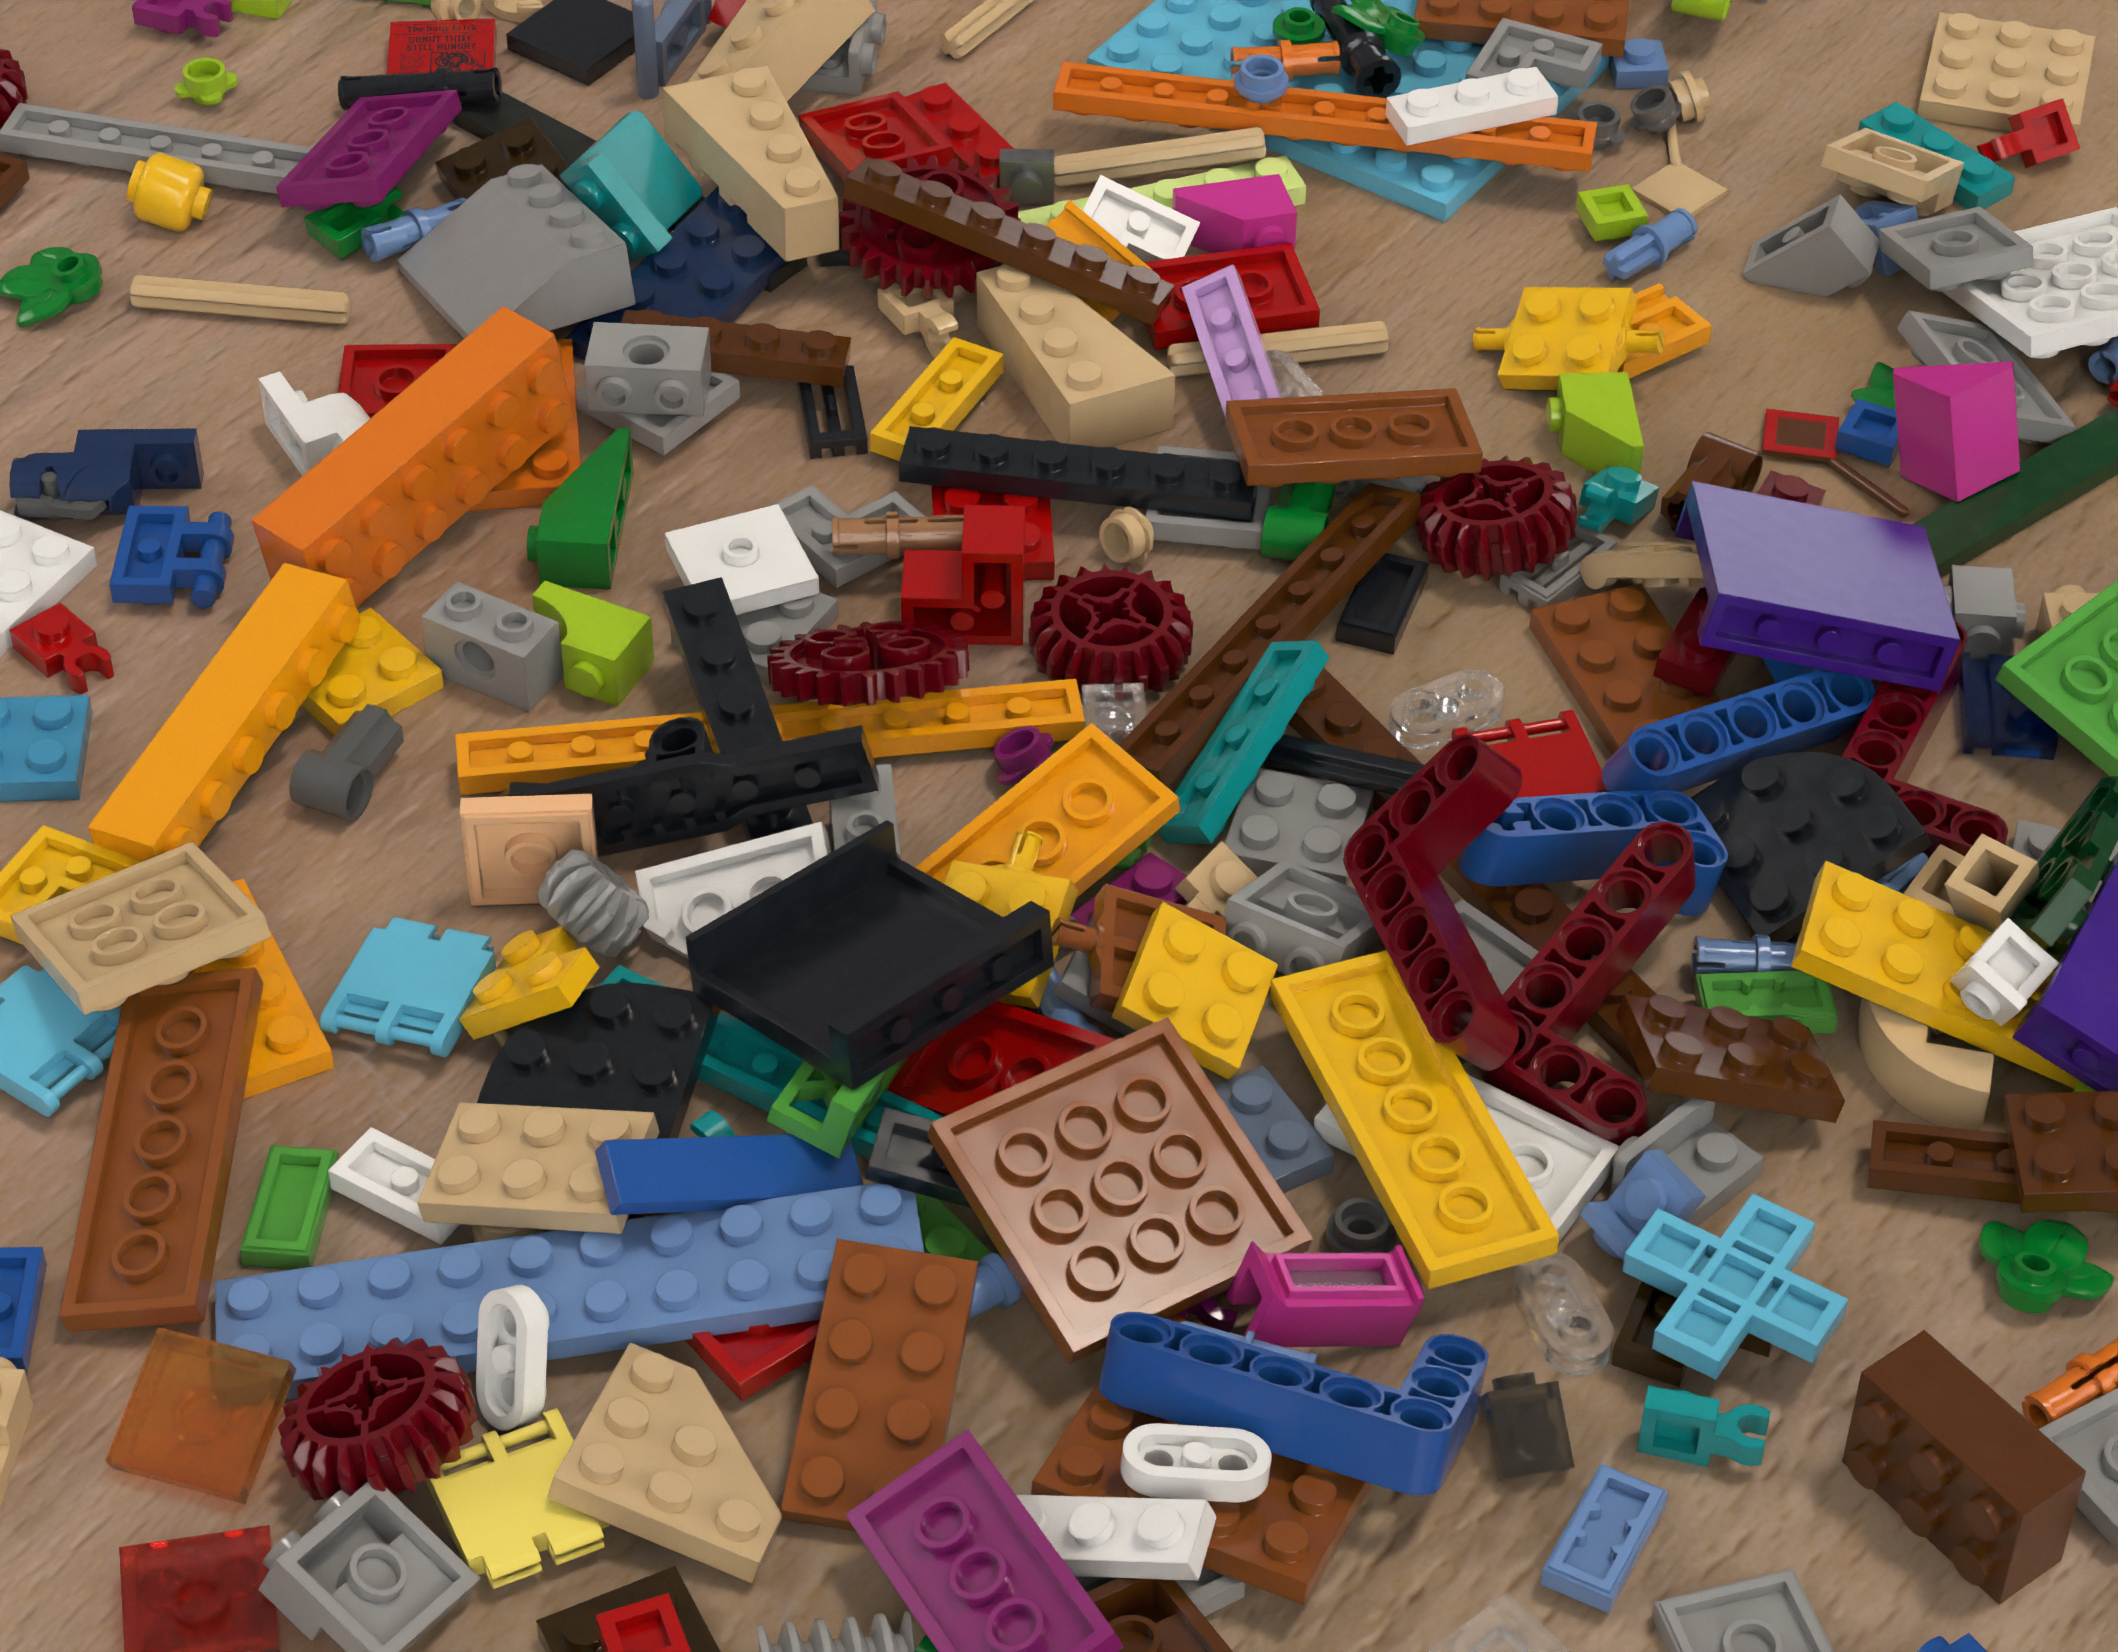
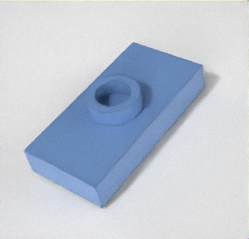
[1540,1463,1669,1614]

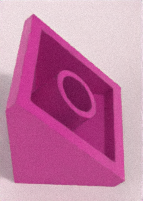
[1893,361,2020,502]

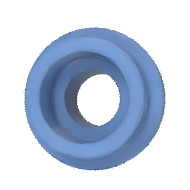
[1234,55,1289,104]

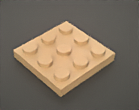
[1917,12,2096,138]
[10,842,271,1015]

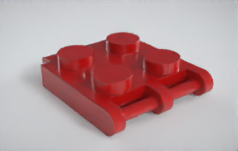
[1451,710,1608,798]

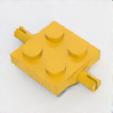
[1473,287,1665,390]
[944,830,1078,1009]

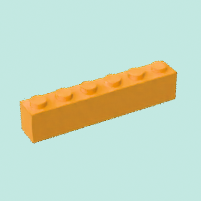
[87,563,361,861]

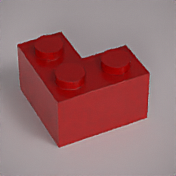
[901,505,1025,646]

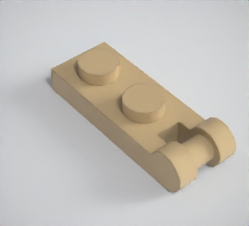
[1580,542,1706,590]

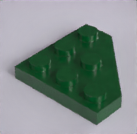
[2010,776,2118,946]

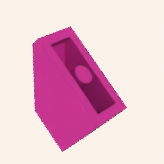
[1172,174,1297,253]

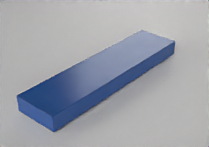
[595,1134,864,1215]

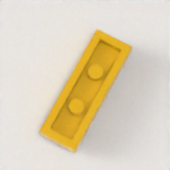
[870,337,1004,461]

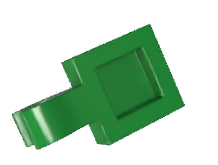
[304,185,404,259]

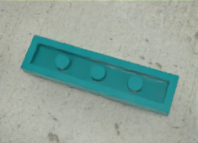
[1157,640,1330,844]

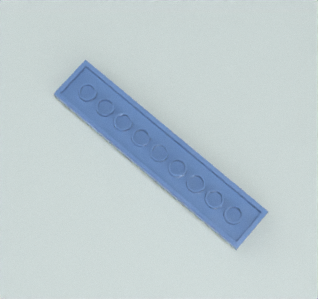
[215,1183,924,1409]

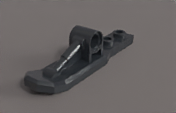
[499,717,879,857]

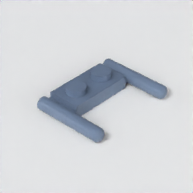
[632,0,712,99]

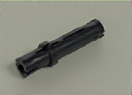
[338,66,502,110]

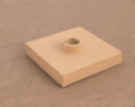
[460,794,598,906]

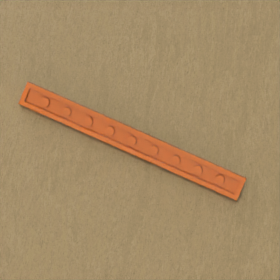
[1053,61,1597,172]

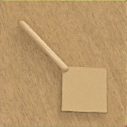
[1632,123,1728,216]

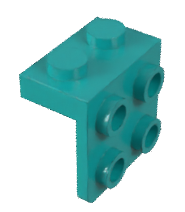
[560,111,702,262]

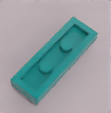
[1858,102,2015,209]

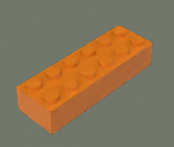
[251,306,574,609]

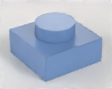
[1609,38,1669,89]

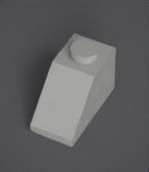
[1742,194,1879,297]

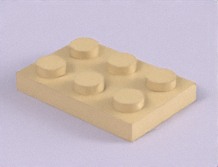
[417,1102,659,1234]

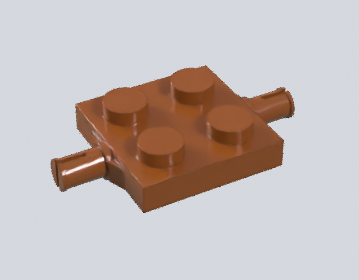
[1051,884,1226,1013]

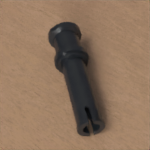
[1310,0,1401,98]

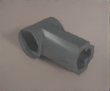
[289,704,404,821]

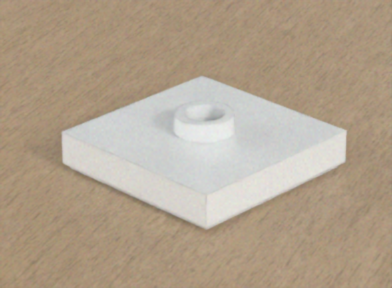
[664,504,819,615]

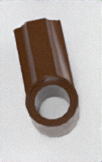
[1660,432,1763,531]

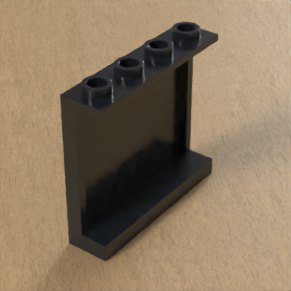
[685,820,1054,1090]

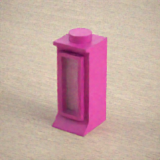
[1227,1240,1425,1347]

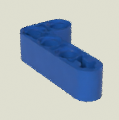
[1457,788,1728,916]

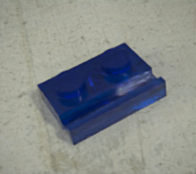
[1958,652,2058,760]

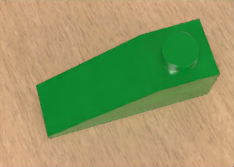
[527,428,634,589]

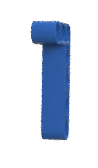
[1602,658,1875,792]
[1098,1312,1489,1495]

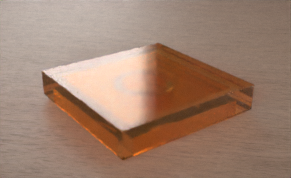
[105,1327,297,1504]

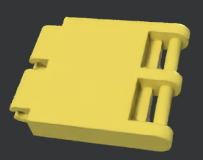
[425,1408,610,1589]

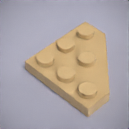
[547,1342,782,1583]

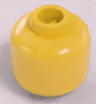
[126,152,213,232]

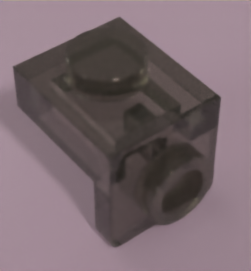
[1477,1372,1575,1482]

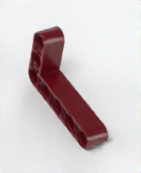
[1842,621,2008,858]
[1343,733,1522,1071]
[1480,822,1696,1146]

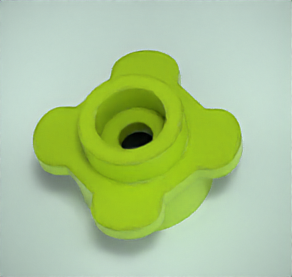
[174,57,238,105]

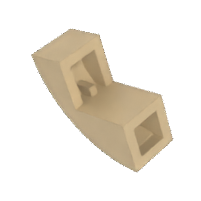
[1903,834,2039,932]
[1857,997,1994,1131]

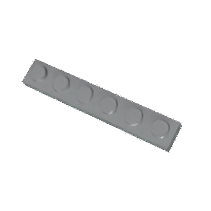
[0,103,312,194]

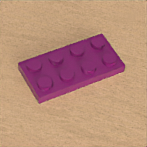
[276,89,462,211]
[845,1429,1124,1652]

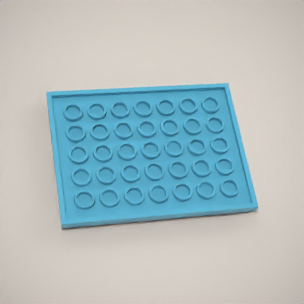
[1087,0,1609,222]

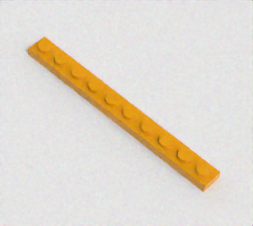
[455,679,1085,795]

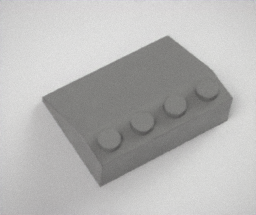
[397,164,636,339]

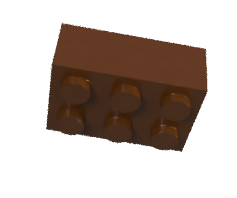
[1842,1330,2086,1605]

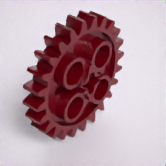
[840,155,1021,300]
[767,621,970,707]

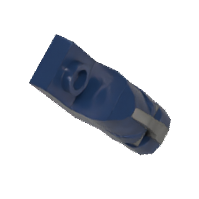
[9,428,204,521]

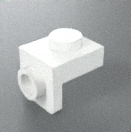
[1950,918,2059,1026]

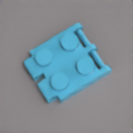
[320,917,496,1057]
[0,965,121,1117]

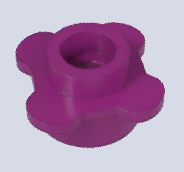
[994,726,1054,786]

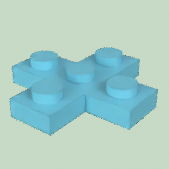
[1622,1193,1849,1380]

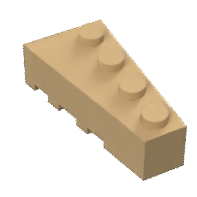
[688,0,875,102]
[662,65,839,262]
[977,264,1176,447]

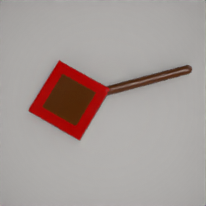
[1762,408,1909,518]

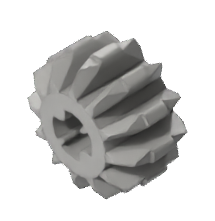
[537,849,649,957]

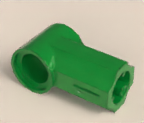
[1261,482,1336,562]

